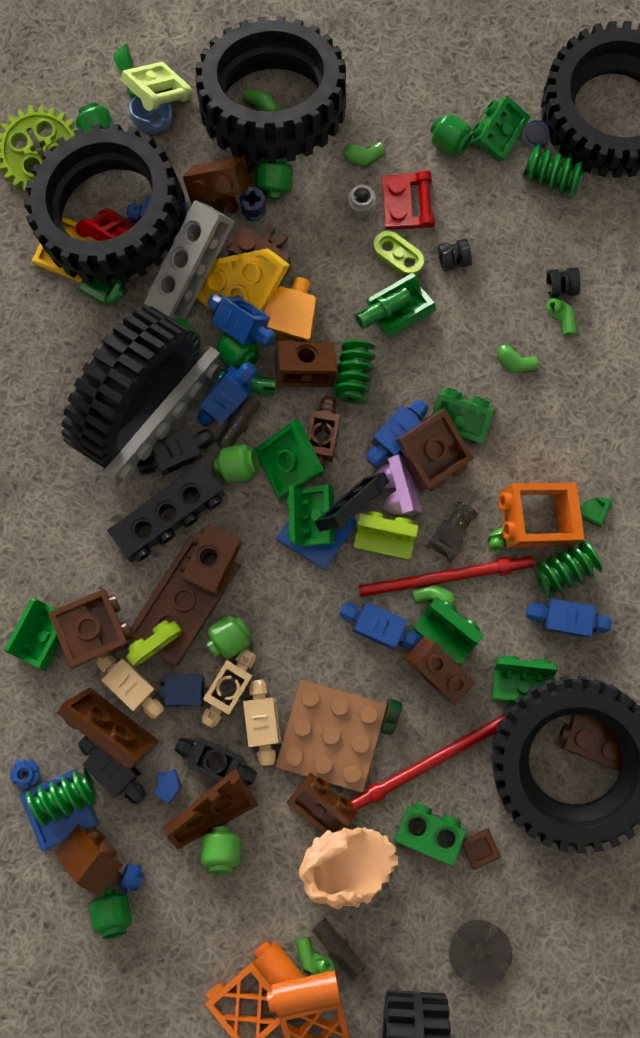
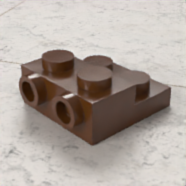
[395,408,474,491]
[48,588,133,669]
[559,714,621,771]

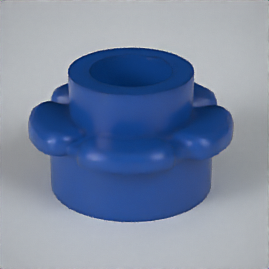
[10,759,40,790]
[118,863,145,894]

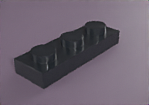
[314,472,389,532]

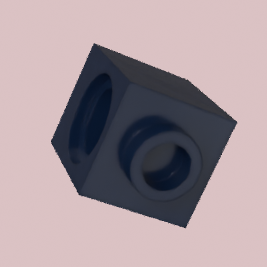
[160,675,204,707]

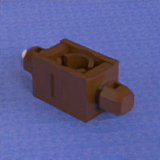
[307,396,340,477]

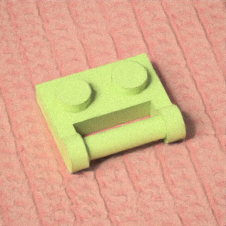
[120,62,193,111]

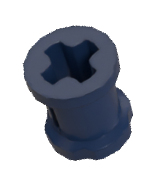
[240,187,266,221]

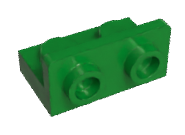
[469,95,531,162]
[432,388,494,444]

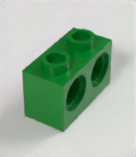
[394,802,467,866]

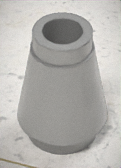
[348,185,376,219]

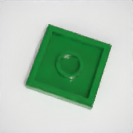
[254,420,324,500]

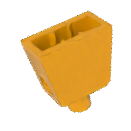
[264,277,317,342]

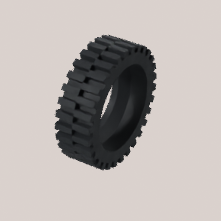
[541,21,640,178]
[61,306,199,469]
[491,676,640,853]

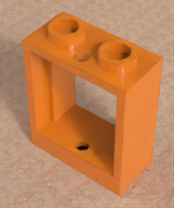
[499,483,585,549]

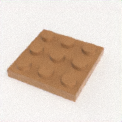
[275,679,387,793]

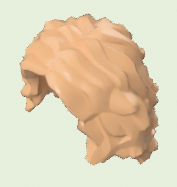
[299,827,398,910]

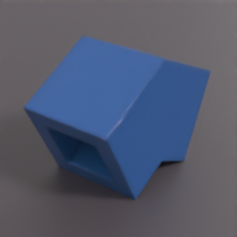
[153,770,181,804]

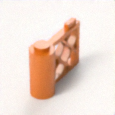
[205,940,305,1038]
[267,970,350,1038]

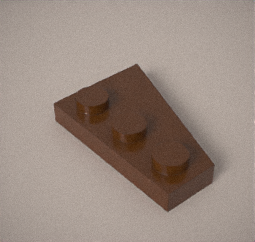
[163,769,258,849]

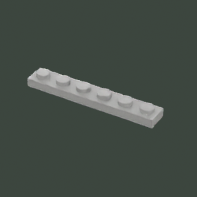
[105,347,221,489]

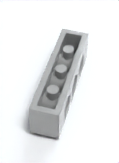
[144,200,235,320]

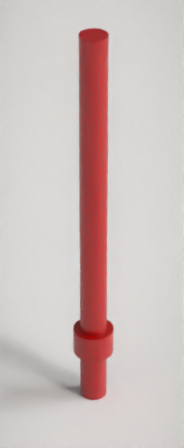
[359,556,534,597]
[350,714,505,811]

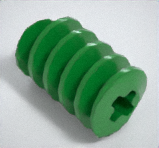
[523,145,586,198]
[333,339,376,404]
[535,541,602,598]
[26,767,97,827]

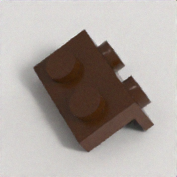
[286,773,358,834]

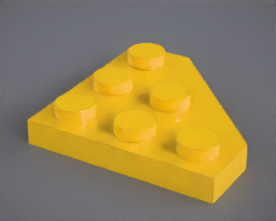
[196,248,290,312]

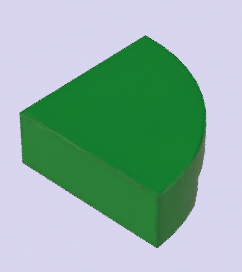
[580,497,613,527]

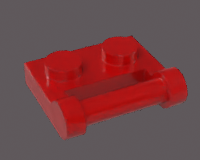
[382,171,435,230]
[75,208,135,241]

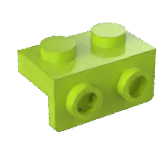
[354,511,418,560]

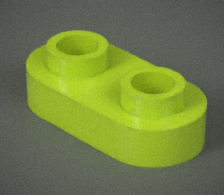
[374,231,424,277]
[126,620,183,667]

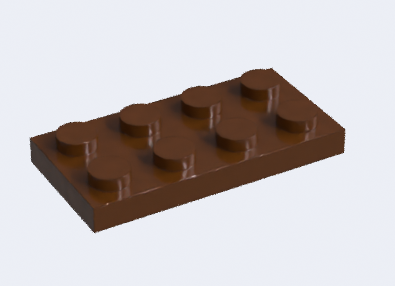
[129,535,241,666]

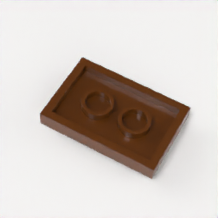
[57,687,159,770]

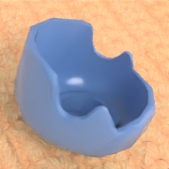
[129,96,173,135]

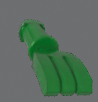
[114,43,137,98]

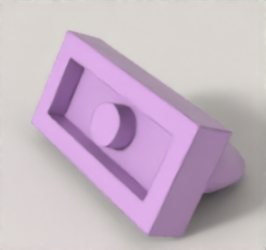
[374,454,423,516]

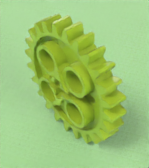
[0,105,77,194]

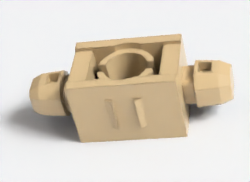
[202,649,256,728]
[96,655,165,720]
[243,679,282,766]

